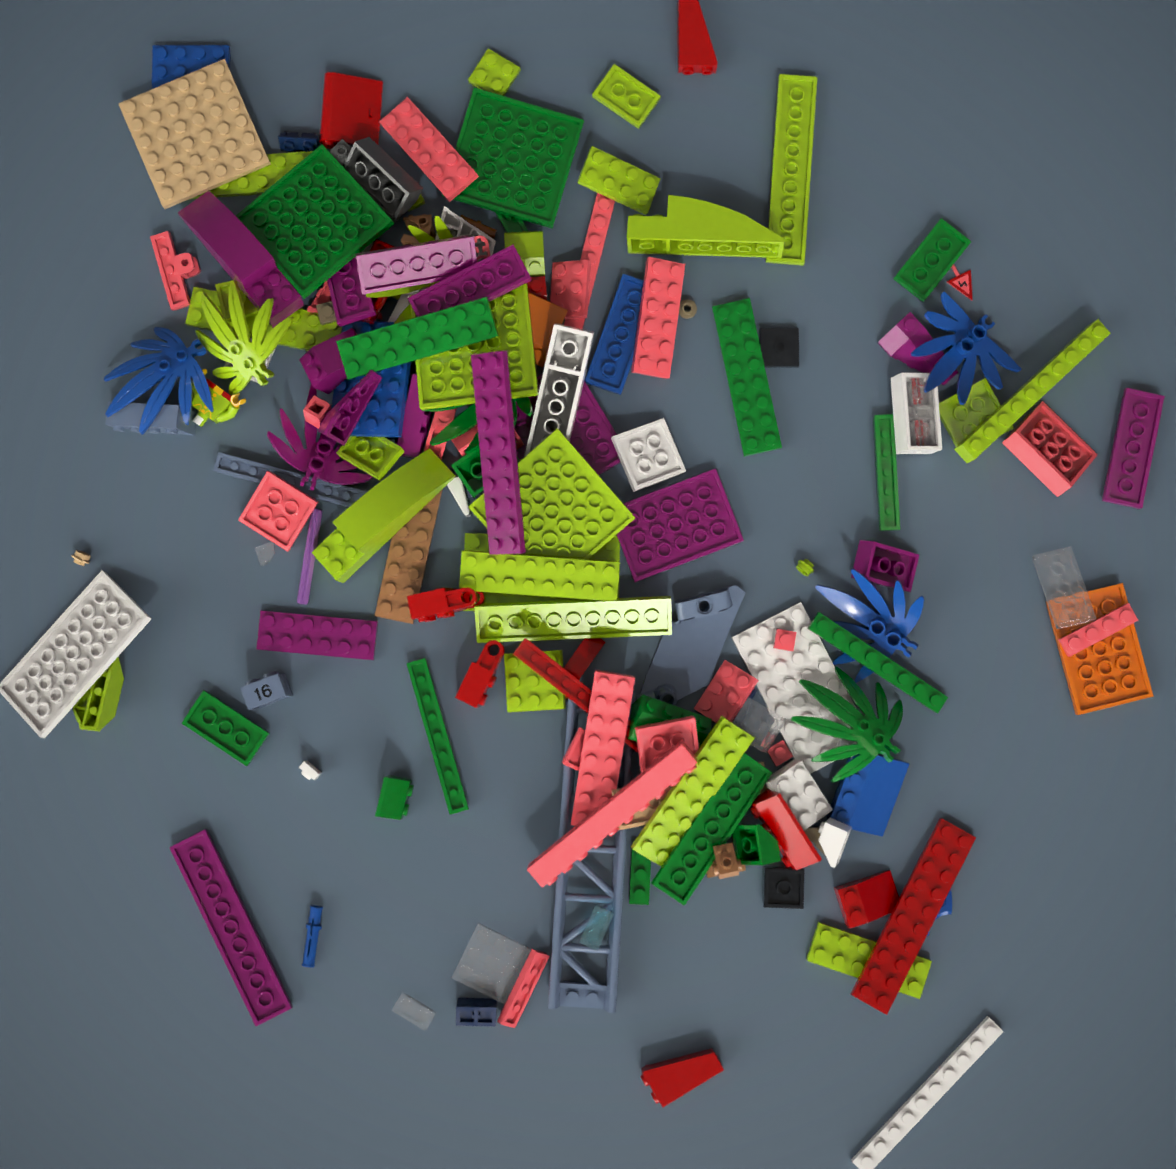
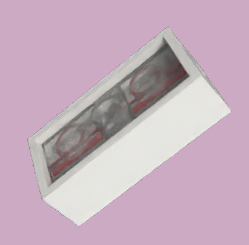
[891,373,942,454]

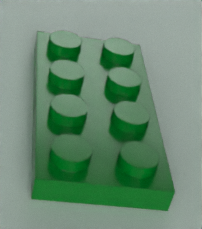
[893,218,972,302]
[182,690,270,766]

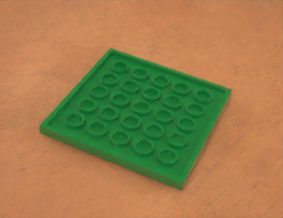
[442,87,584,229]
[236,144,394,299]

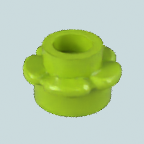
[796,559,814,576]

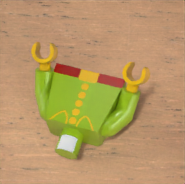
[192,369,246,427]

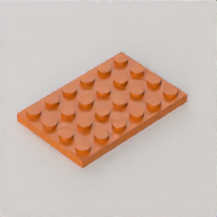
[1046,583,1154,715]

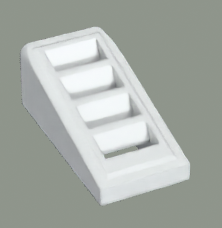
[447,477,471,517]

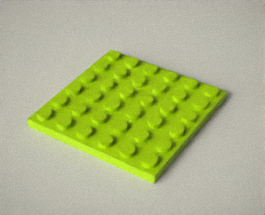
[410,283,539,410]
[468,428,635,559]

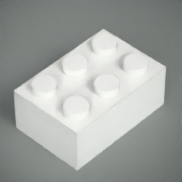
[765,759,833,830]

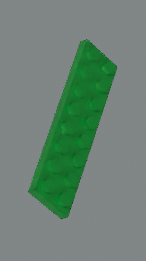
[336,297,499,380]
[712,298,782,457]
[651,753,772,906]

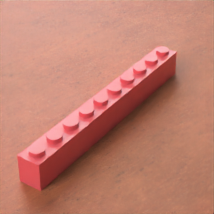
[527,740,698,888]

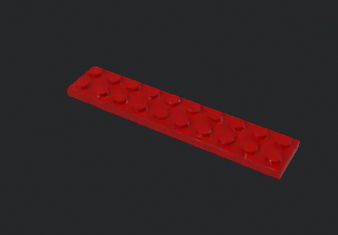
[850,818,976,1015]

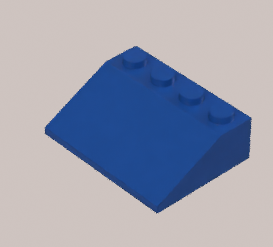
[827,744,909,837]

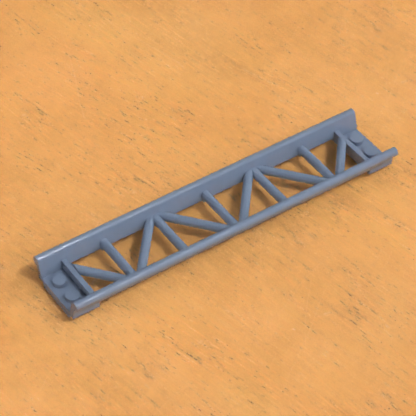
[548,692,636,1013]

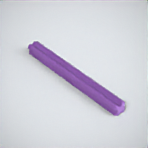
[297,509,322,605]

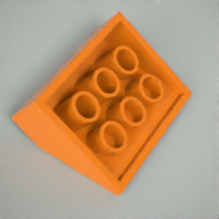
[528,292,568,367]

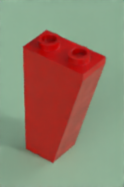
[678,0,717,75]
[640,1048,724,1108]

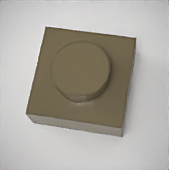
[316,301,337,325]

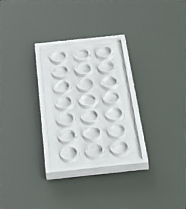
[0,571,152,739]
[731,602,857,774]

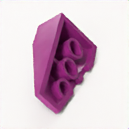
[878,312,959,386]
[318,370,383,446]

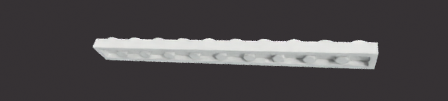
[851,1016,1004,1169]

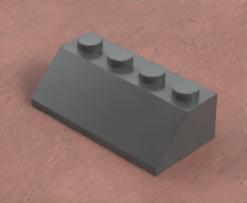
[343,137,423,223]

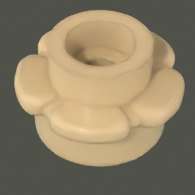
[71,550,91,566]

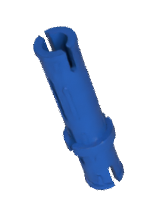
[302,905,323,967]

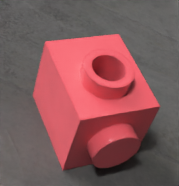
[303,395,331,429]

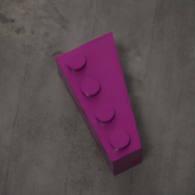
[395,374,433,459]

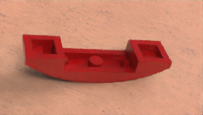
[564,638,606,700]

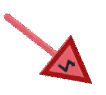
[947,264,973,301]

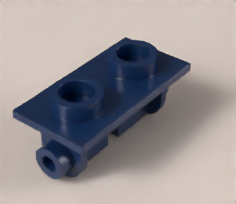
[278,131,319,152]

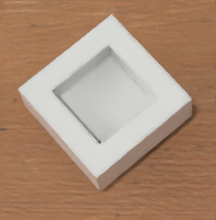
[299,760,322,780]

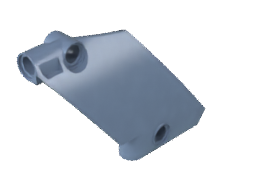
[636,585,746,706]

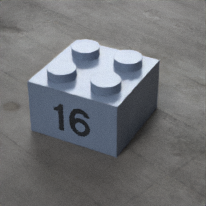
[240,671,293,710]

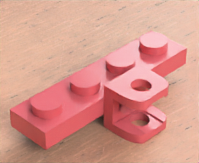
[150,231,201,311]

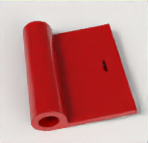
[320,72,383,149]

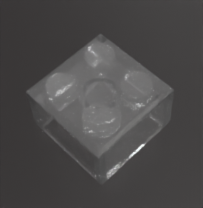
[733,697,787,753]

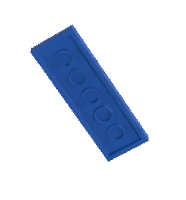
[585,274,644,395]

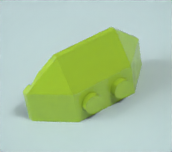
[72,657,124,732]

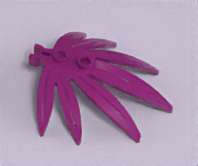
[267,384,372,491]

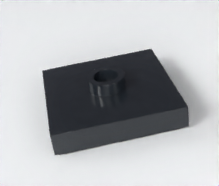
[760,328,799,368]
[763,867,805,909]

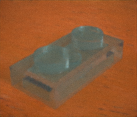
[579,905,614,951]

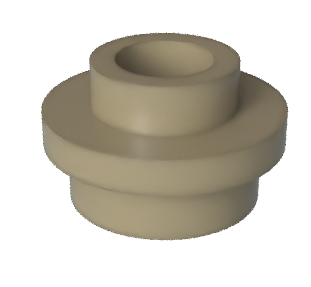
[679,299,697,319]

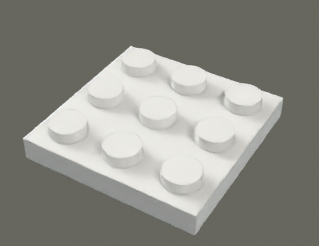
[611,418,686,492]

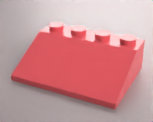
[1002,401,1098,497]

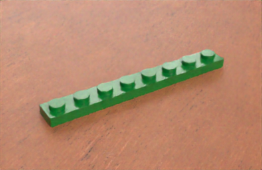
[807,612,948,714]
[406,658,469,815]

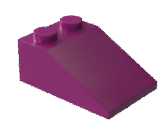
[299,328,357,394]
[851,540,919,592]

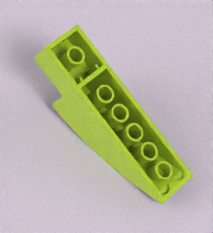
[627,195,784,258]
[311,448,456,583]

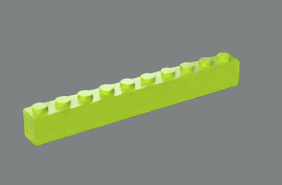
[954,319,1110,463]

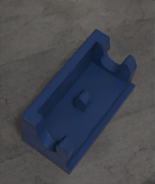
[456,998,498,1027]

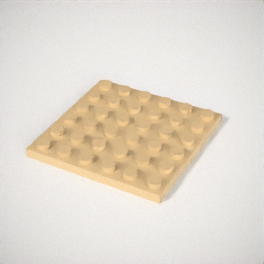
[118,59,271,209]

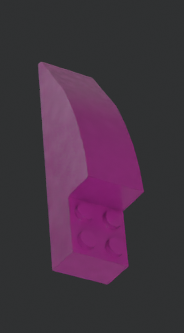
[178,190,304,328]

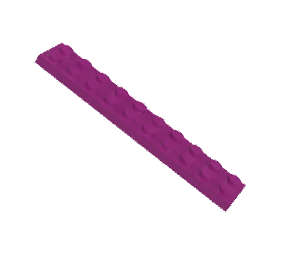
[471,351,526,555]
[169,829,293,1026]

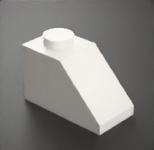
[818,818,852,868]

